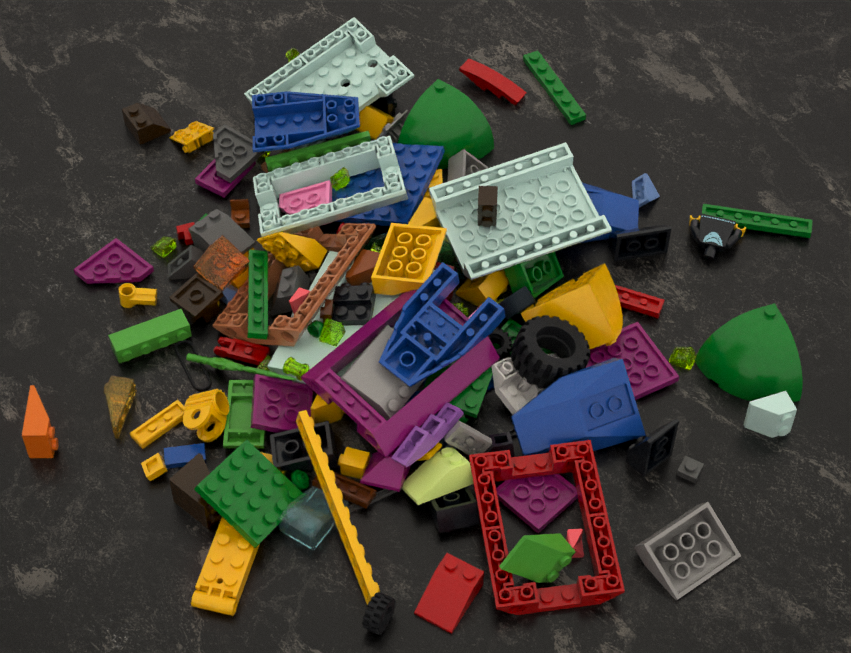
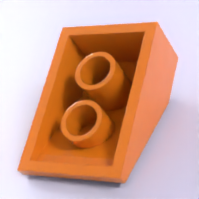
[22,385,58,458]

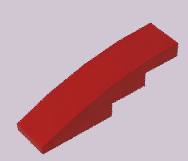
[459,59,527,106]

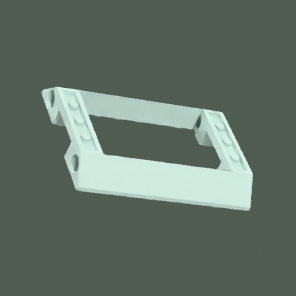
[253,136,408,237]

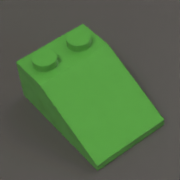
[499,533,576,583]

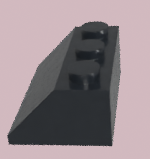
[608,224,672,261]

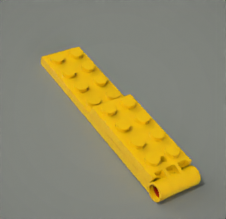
[191,452,286,616]

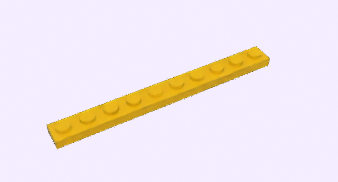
[296,410,380,605]

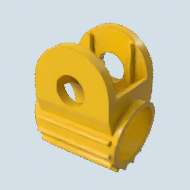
[183,389,230,442]

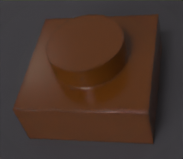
[320,299,333,327]

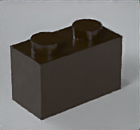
[478,186,498,227]

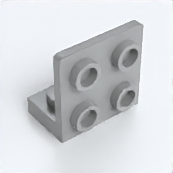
[444,420,492,455]

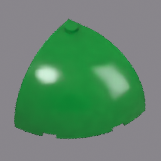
[398,79,494,169]
[695,303,803,402]

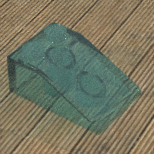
[278,486,350,550]

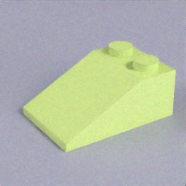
[402,447,473,505]

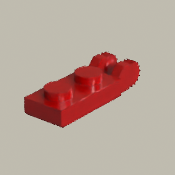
[213,337,270,367]

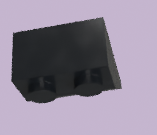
[626,418,679,477]
[270,421,339,471]
[428,486,480,533]

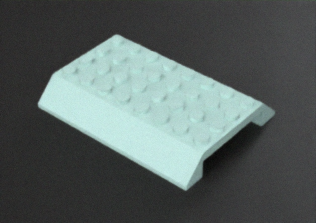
[429,142,612,280]

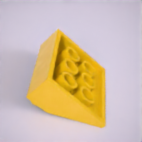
[371,223,447,295]

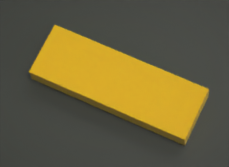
[130,400,185,449]

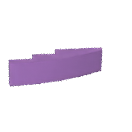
[391,402,464,467]

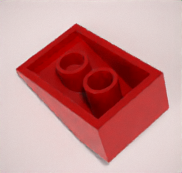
[414,553,484,634]

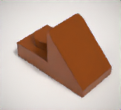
[230,198,250,228]

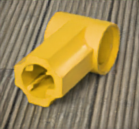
[119,283,157,308]

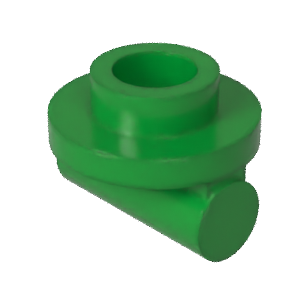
[291,470,309,491]

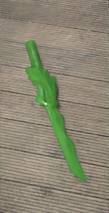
[186,353,296,380]

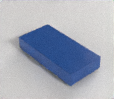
[164,443,206,469]

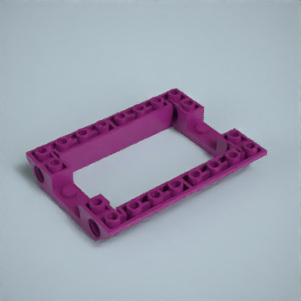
[301,289,500,458]

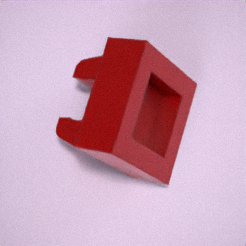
[176,222,195,246]

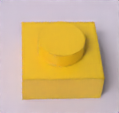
[141,453,168,481]

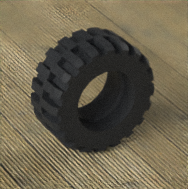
[511,315,590,389]

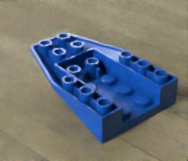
[511,358,646,455]

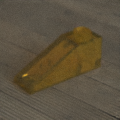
[104,376,137,439]

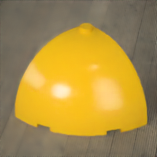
[521,263,623,349]

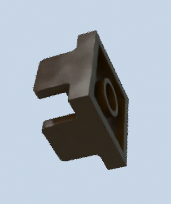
[169,273,224,324]

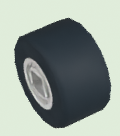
[498,286,535,319]

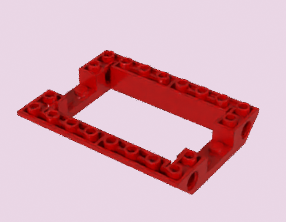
[469,440,625,615]

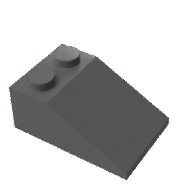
[189,209,256,265]

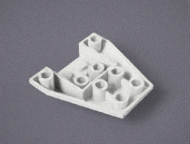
[492,353,561,415]

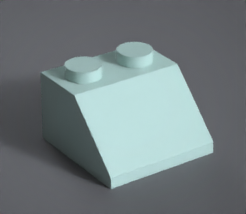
[743,391,797,438]

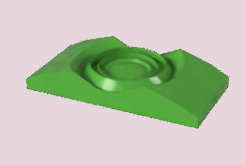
[223,380,266,449]

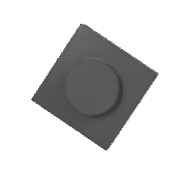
[676,456,704,483]

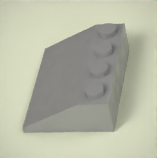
[341,325,427,420]
[634,502,741,600]

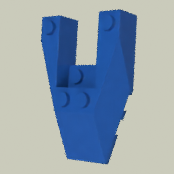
[379,262,505,387]

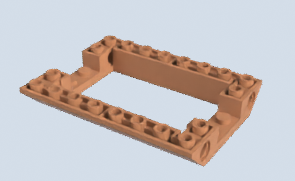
[212,223,376,347]

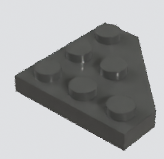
[213,124,265,183]

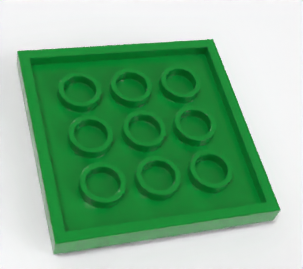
[194,440,306,548]

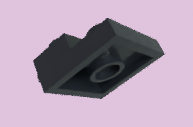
[331,282,376,326]

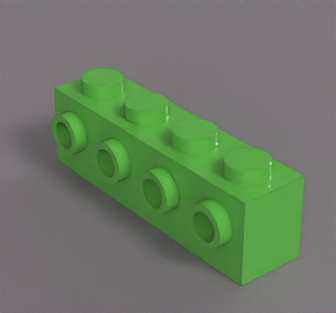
[108,309,192,363]

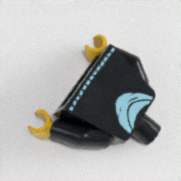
[689,213,746,260]

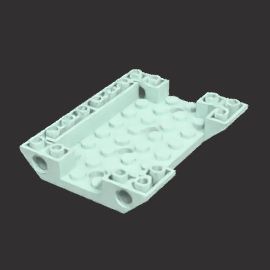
[244,17,415,150]

